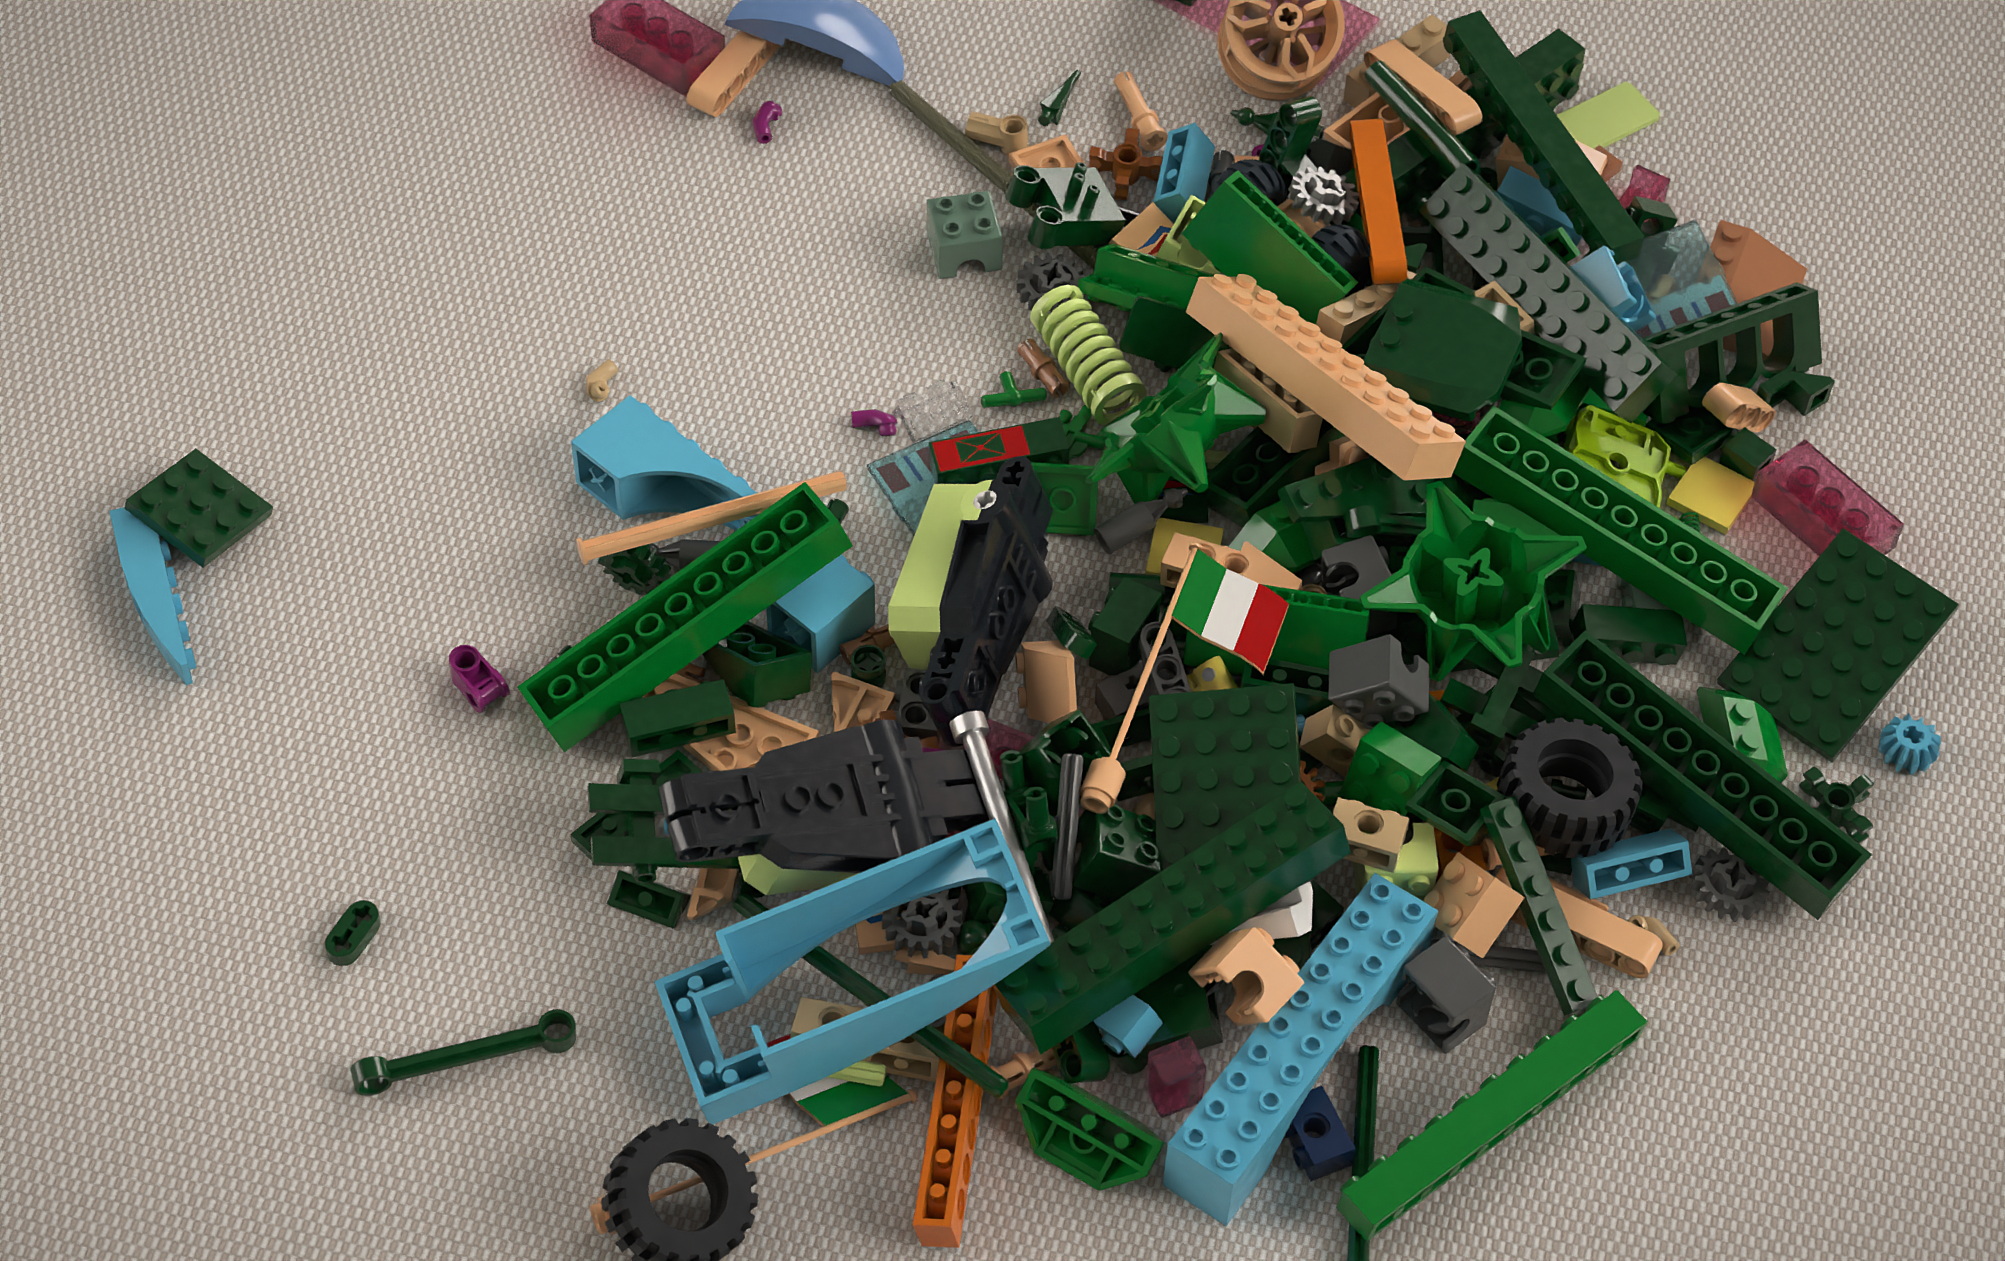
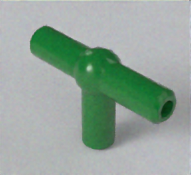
[981,371,1047,409]

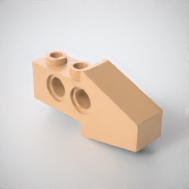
[1160,533,1302,590]

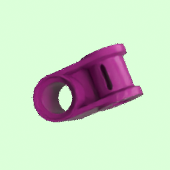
[449,645,510,713]

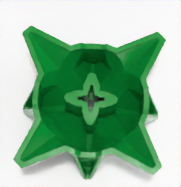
[1085,332,1266,504]
[1360,481,1587,682]

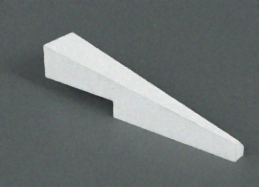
[1210,882,1313,945]

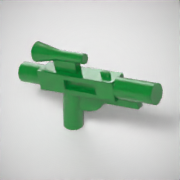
[1059,405,1106,462]

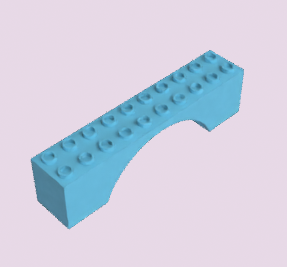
[571,395,875,674]
[1163,873,1438,1226]

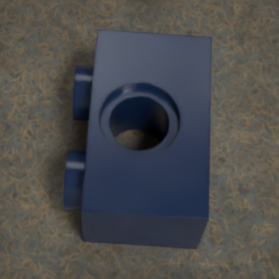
[1283,1086,1356,1181]

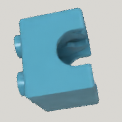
[1571,246,1656,332]

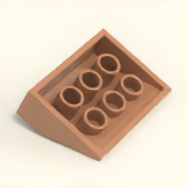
[1695,219,1807,362]

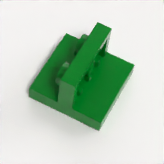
[1031,462,1098,536]

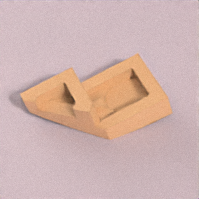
[687,868,739,920]

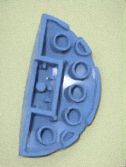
[725,0,904,86]

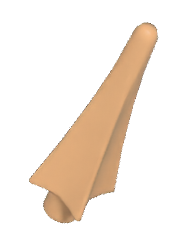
[895,947,956,975]

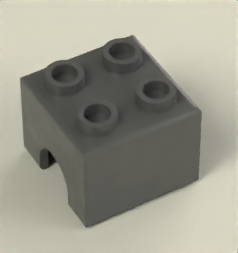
[1322,535,1400,638]
[1328,634,1429,730]
[1396,936,1496,1054]

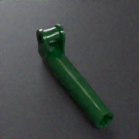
[1365,61,1480,185]

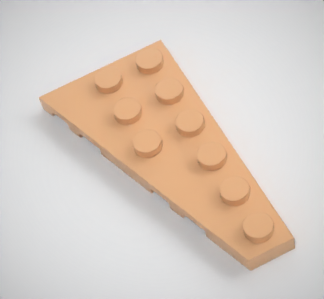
[642,674,819,771]

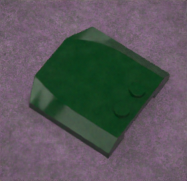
[1363,278,1522,422]

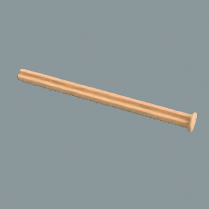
[576,471,847,565]

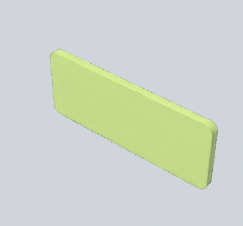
[1557,82,1660,149]

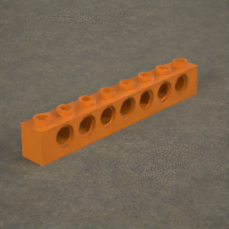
[913,955,998,1248]

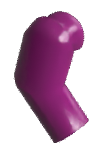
[752,101,782,144]
[851,409,898,436]

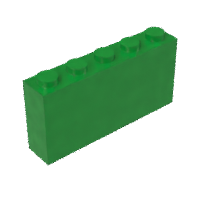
[1181,170,1358,325]
[1183,584,1370,676]

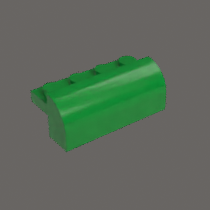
[1078,244,1214,312]

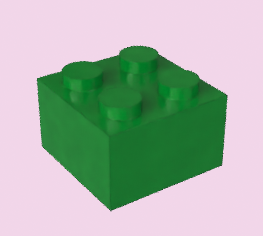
[1340,722,1442,823]

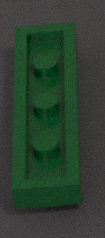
[570,750,702,861]

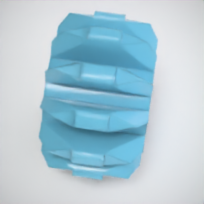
[1879,713,1941,776]

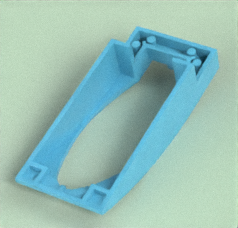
[654,818,1051,1124]

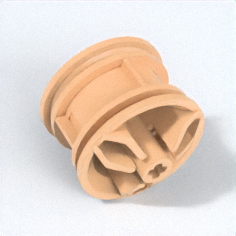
[1217,0,1345,101]

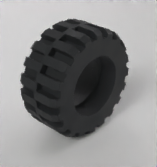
[1496,718,1642,858]
[601,1118,759,1261]

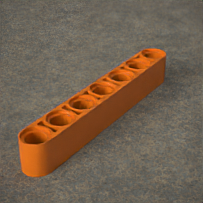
[1349,118,1407,285]

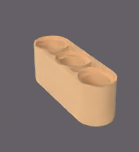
[1702,383,1776,433]

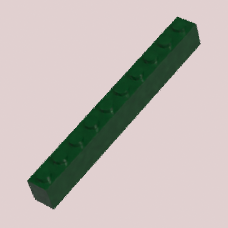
[1443,10,1645,265]

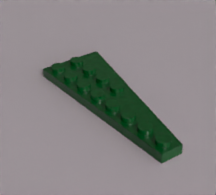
[1277,421,1494,523]

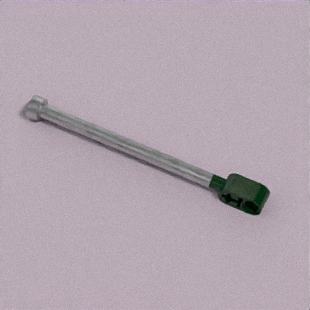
[949,711,1110,1083]

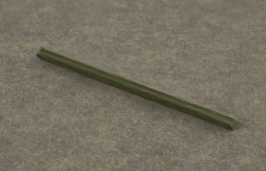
[889,80,1098,270]

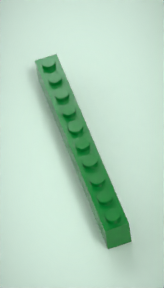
[1336,990,1648,1242]

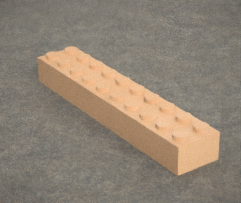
[1186,274,1466,481]

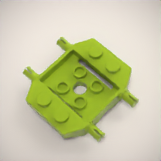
[1563,405,1687,519]

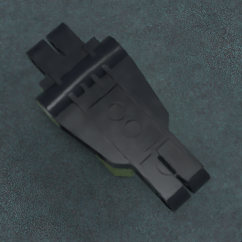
[888,456,1053,747]
[658,720,988,895]

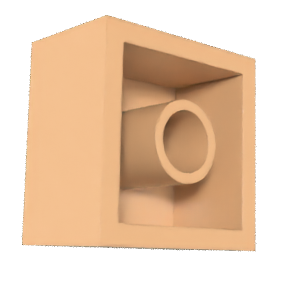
[1423,852,1525,959]

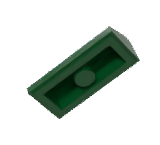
[607,870,691,929]

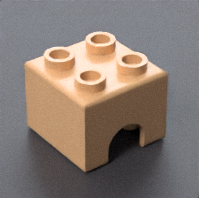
[1189,927,1304,1026]

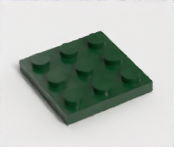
[125,448,273,568]

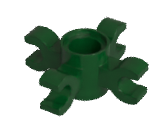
[1799,767,1874,844]

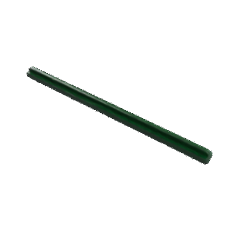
[733,893,1009,1098]
[1347,1045,1379,1261]

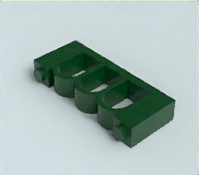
[1642,282,1822,423]

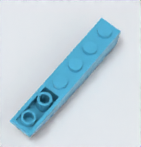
[109,507,197,685]

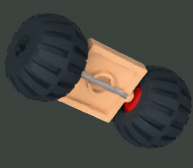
[1209,159,1371,298]

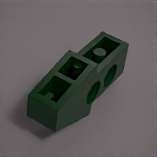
[1350,693,1479,772]

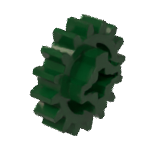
[598,544,672,595]

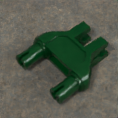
[1000,750,1058,876]

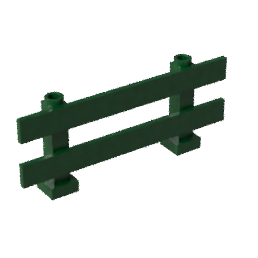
[1440,642,1699,834]
[587,758,741,883]

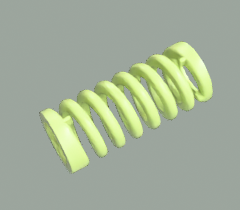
[1030,285,1147,425]

